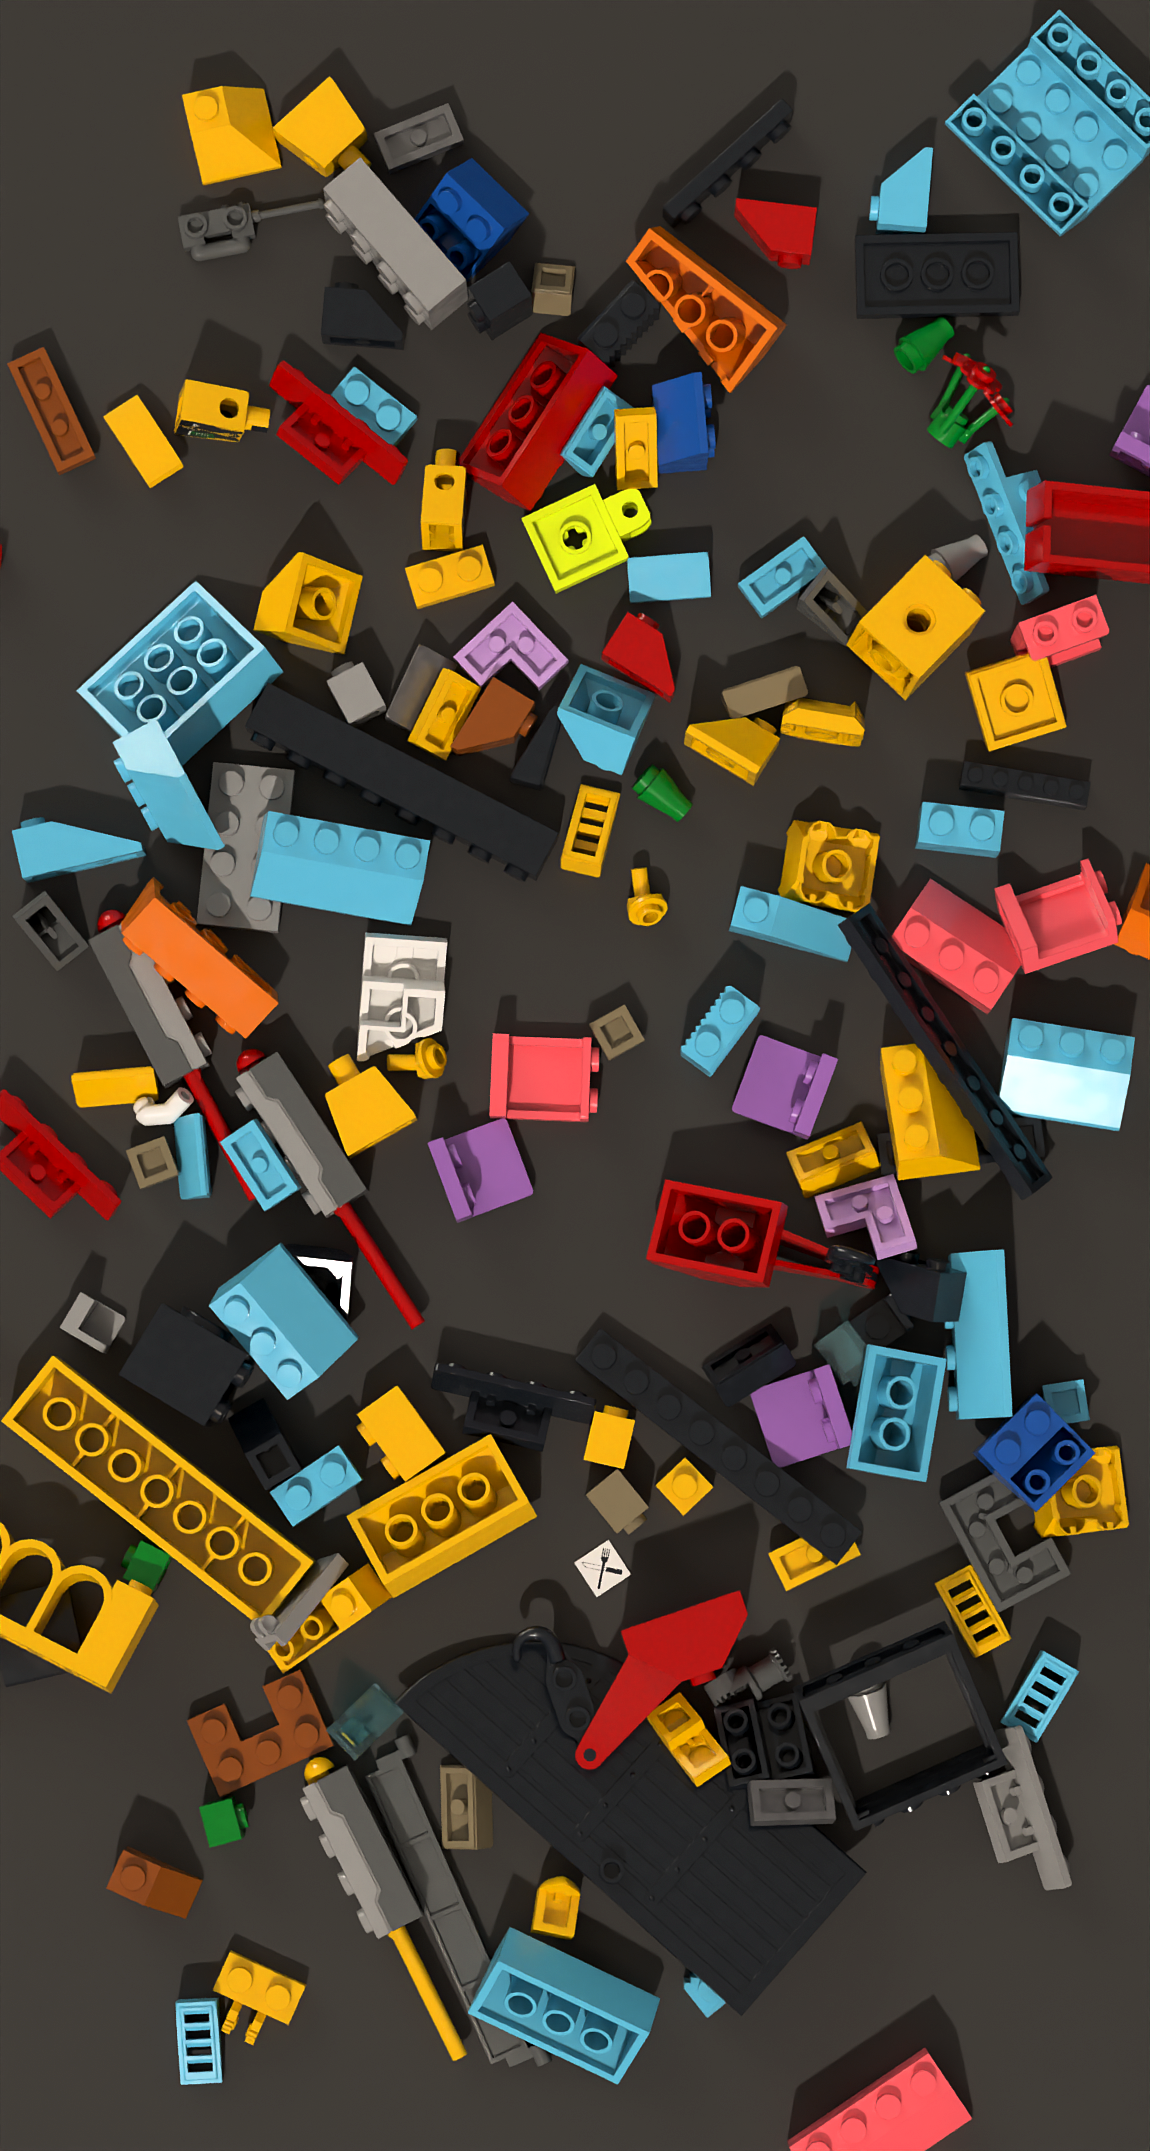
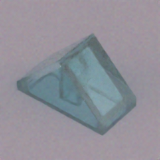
[326,1683,404,1760]

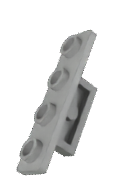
[973,1725,1072,1890]

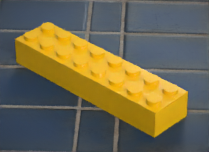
[1,1356,316,1620]

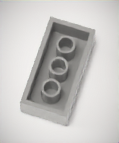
[323,157,468,330]

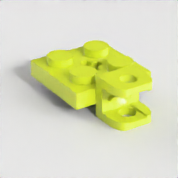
[521,484,652,594]

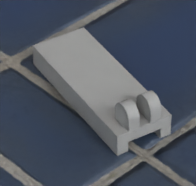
[250,1553,349,1651]

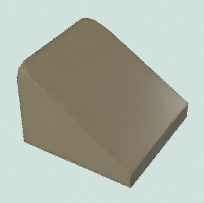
[531,263,575,316]

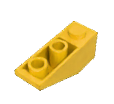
[268,1563,392,1674]

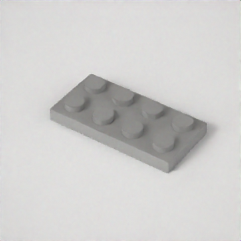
[197,762,296,933]

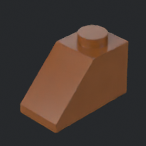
[451,677,538,756]
[106,1846,203,1919]

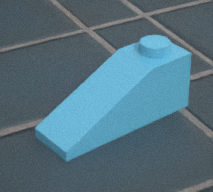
[12,817,146,883]
[729,886,851,962]

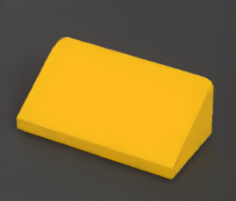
[71,1066,159,1108]
[786,1122,880,1198]

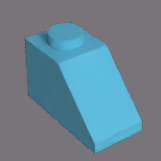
[869,147,933,235]

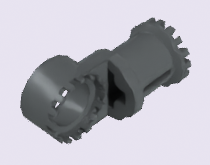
[704,1647,793,1707]

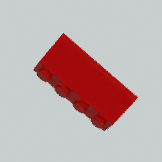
[459,333,618,511]

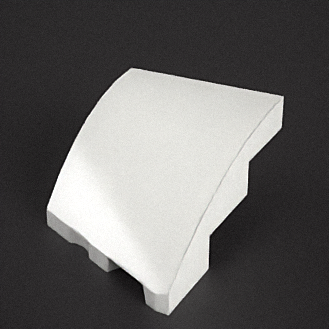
[357,932,447,1061]

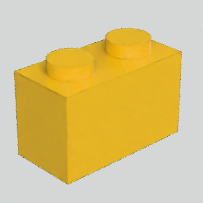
[356,1385,447,1482]

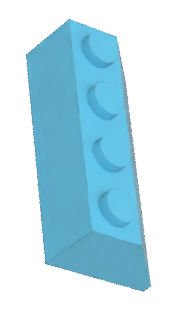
[250,811,430,926]
[944,1249,1013,1420]
[468,1927,660,2084]

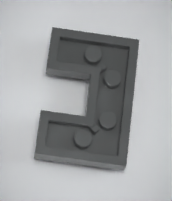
[938,1474,1071,1613]

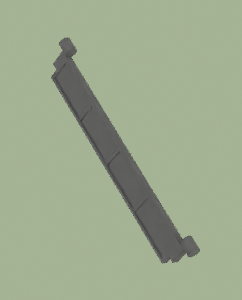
[365,1734,552,2068]

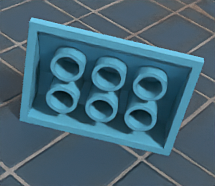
[76,581,284,766]

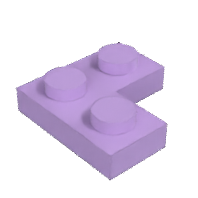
[453,601,569,690]
[814,1174,917,1260]

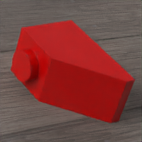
[734,198,817,269]
[601,612,675,703]

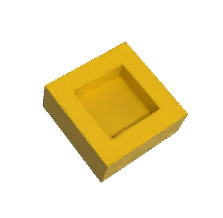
[655,1457,713,1516]

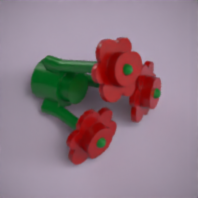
[927,352,1014,449]

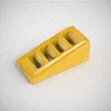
[561,784,620,877]
[934,1564,1012,1658]

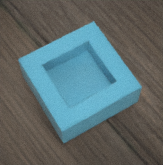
[1042,1379,1090,1424]

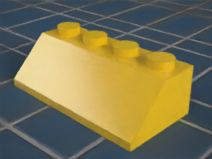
[346,1434,537,1599]

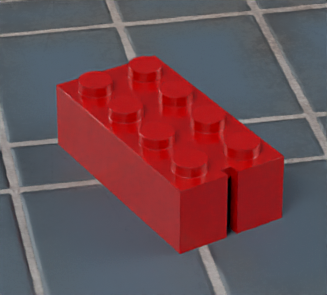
[1024,480,1150,584]

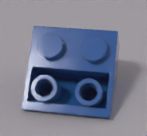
[414,158,529,282]
[651,372,716,474]
[972,1393,1095,1512]

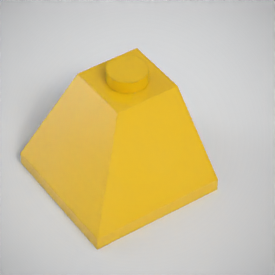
[182,86,282,186]
[253,552,363,654]
[684,717,780,786]

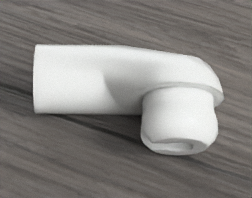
[133,1087,194,1126]

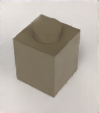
[586,1469,649,1535]

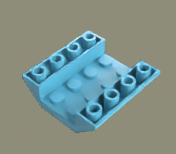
[945,9,1150,236]

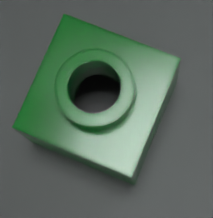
[121,1540,173,1592]
[199,1796,249,1848]

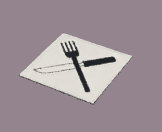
[574,1540,631,1597]

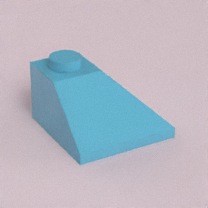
[557,664,656,775]

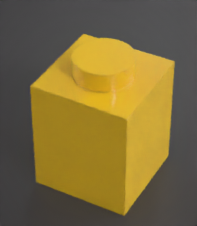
[583,1405,635,1469]

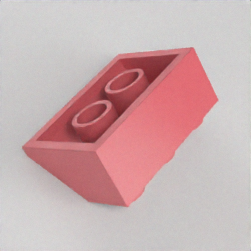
[892,878,1021,1014]

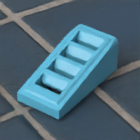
[1000,1650,1079,1743]
[175,1997,223,2085]

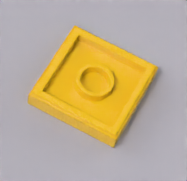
[965,653,1067,751]

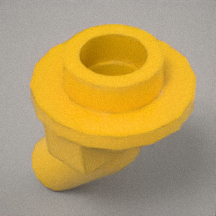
[627,867,668,926]
[387,1038,447,1079]

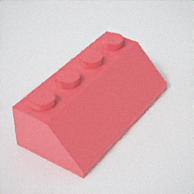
[787,2048,972,2151]

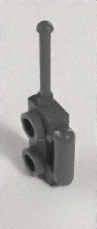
[178,198,325,261]

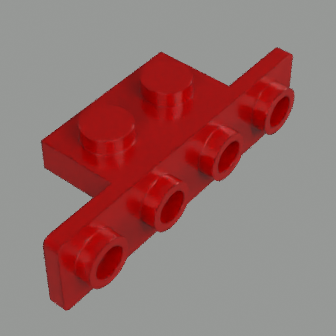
[269,361,408,485]
[0,1089,121,1221]

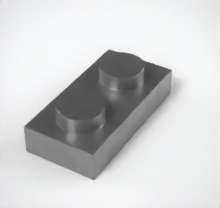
[374,103,464,174]
[747,1778,836,1826]

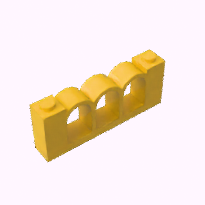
[0,1522,159,1694]

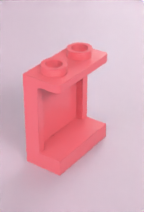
[1010,595,1109,668]
[994,858,1122,974]
[489,1033,599,1122]

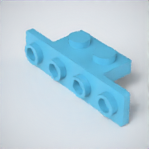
[964,441,1049,605]

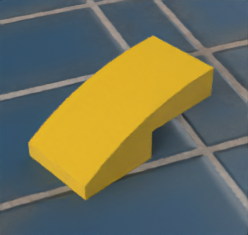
[103,395,184,488]
[647,1692,731,1787]

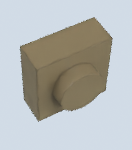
[589,1004,645,1061]
[126,1136,180,1190]

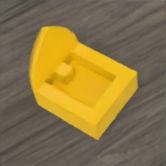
[530,1876,580,1940]

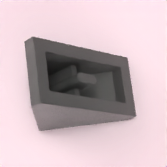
[796,567,868,647]
[12,891,89,971]

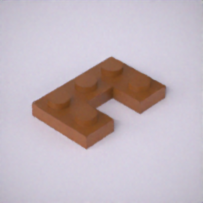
[187,1669,335,1797]

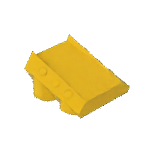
[780,698,865,746]
[777,820,880,912]
[1033,1445,1129,1538]

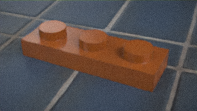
[7,347,96,476]

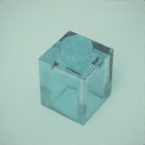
[813,1320,867,1387]

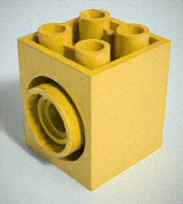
[846,555,985,701]

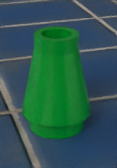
[894,317,955,374]
[631,763,693,822]

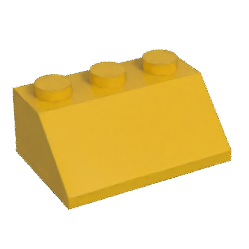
[880,1044,980,1180]

